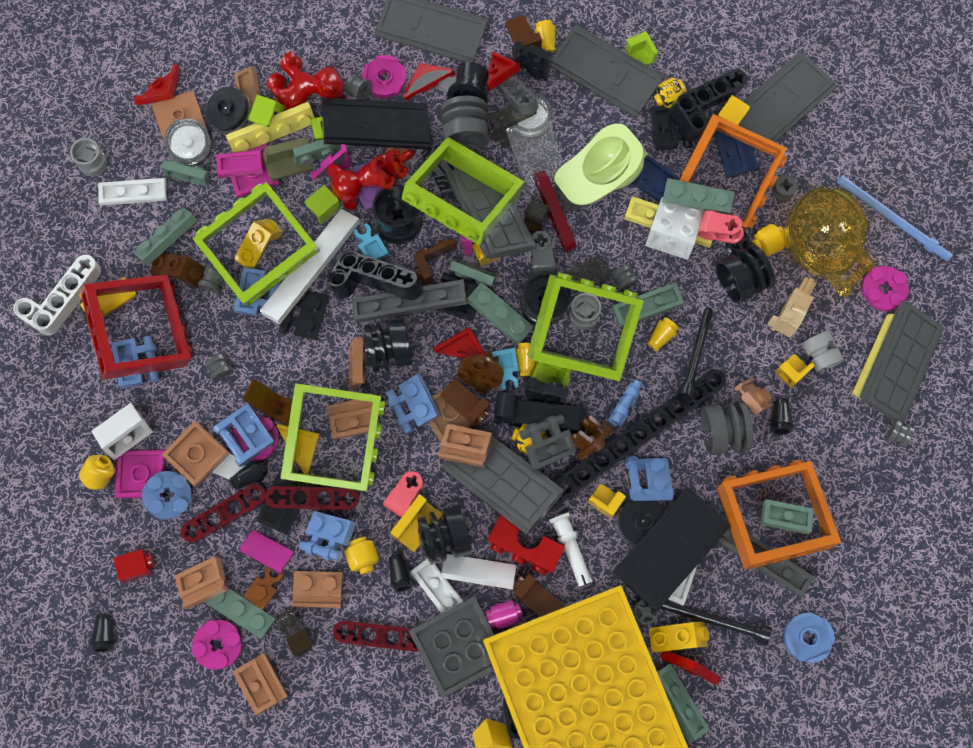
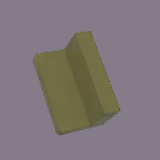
[262,137,313,181]

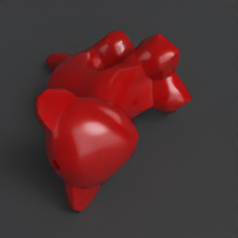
[266,51,346,111]
[327,149,415,210]

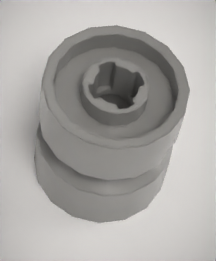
[70,138,107,176]
[569,293,601,330]
[802,331,844,373]

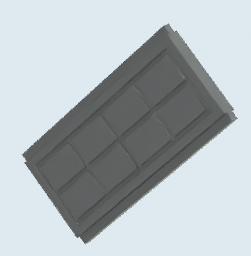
[374,0,489,62]
[550,24,664,118]
[739,51,837,142]
[445,169,536,259]
[859,301,944,424]
[441,426,564,535]

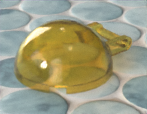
[784,186,875,297]

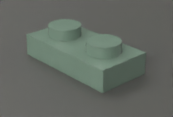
[161,160,210,187]
[449,258,498,287]
[761,499,814,534]

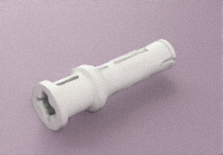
[549,512,593,587]

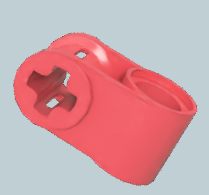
[698,211,744,244]
[383,471,423,518]

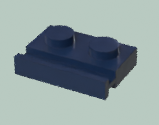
[715,127,759,178]
[631,155,680,203]

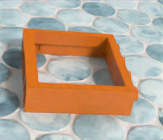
[679,114,788,231]
[717,460,841,571]

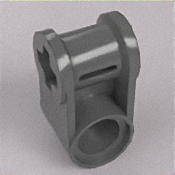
[531,231,556,275]

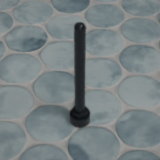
[676,307,713,403]
[660,601,772,646]

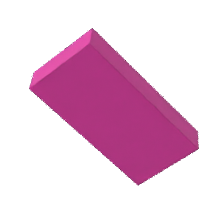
[216,150,264,178]
[239,530,294,573]

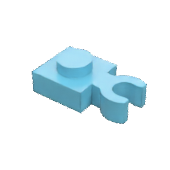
[354,223,389,260]
[492,348,519,390]

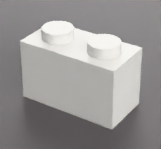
[91,403,153,460]

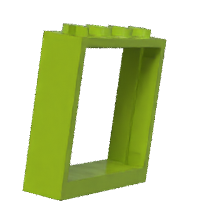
[402,137,524,246]
[192,182,320,307]
[527,273,644,381]
[281,383,385,491]

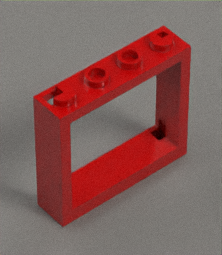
[81,274,192,380]

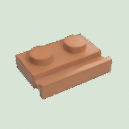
[349,337,366,391]
[734,378,774,416]
[327,400,379,440]
[438,424,493,468]
[175,556,228,609]
[292,571,343,608]
[232,653,289,716]

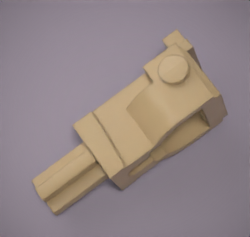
[767,277,816,338]

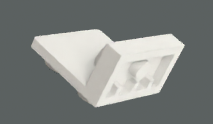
[645,197,704,260]

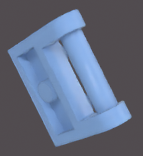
[213,403,275,467]
[625,456,674,501]

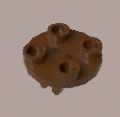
[457,351,504,393]
[571,415,615,461]

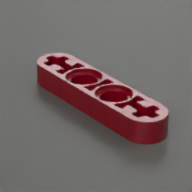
[533,170,576,253]
[181,484,266,543]
[265,486,359,510]
[333,621,419,652]

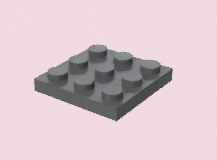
[408,596,494,698]

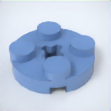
[142,471,191,520]
[783,613,835,663]

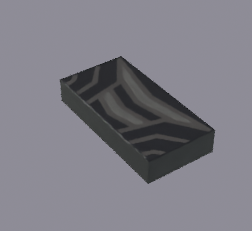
[421,143,455,191]

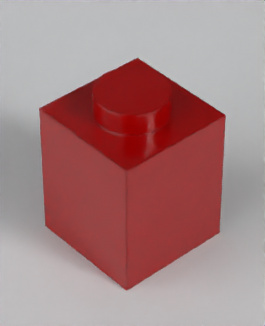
[114,549,155,583]

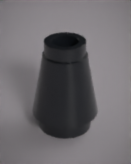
[770,398,794,435]
[230,460,267,490]
[389,554,414,592]
[90,614,115,652]

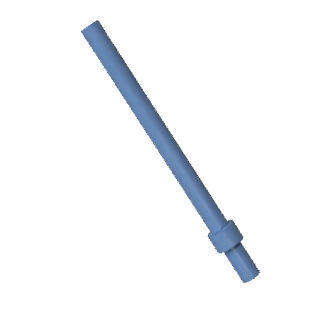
[837,175,953,262]

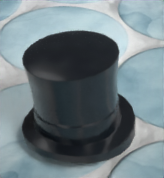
[447,62,489,104]

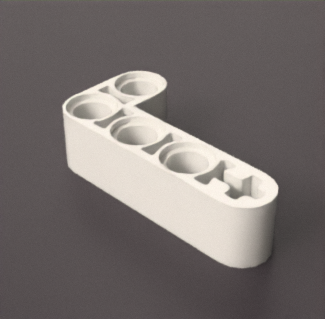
[13,255,101,335]

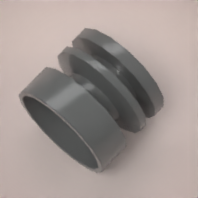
[441,96,489,148]
[700,401,753,456]

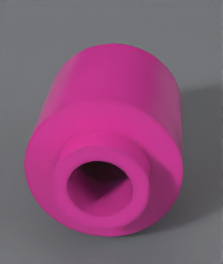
[485,600,523,630]

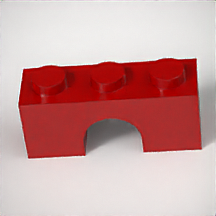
[487,515,565,576]

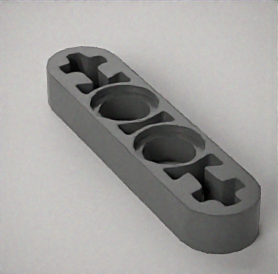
[496,74,539,115]

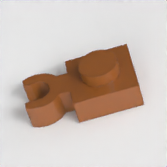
[243,567,284,611]

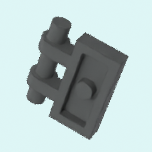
[519,414,577,469]

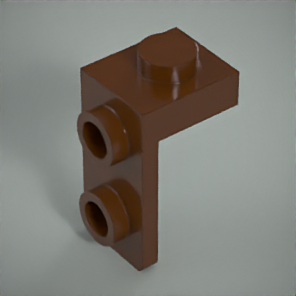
[505,15,542,48]
[413,238,457,285]
[149,253,206,288]
[242,379,292,425]
[440,379,490,427]
[513,574,565,617]

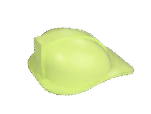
[554,124,648,205]

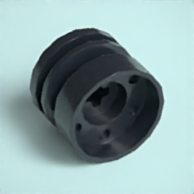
[372,184,423,245]
[715,244,775,304]
[519,271,571,326]
[363,317,413,373]
[417,505,471,565]

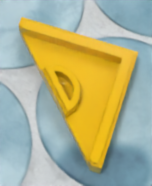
[277,424,320,475]

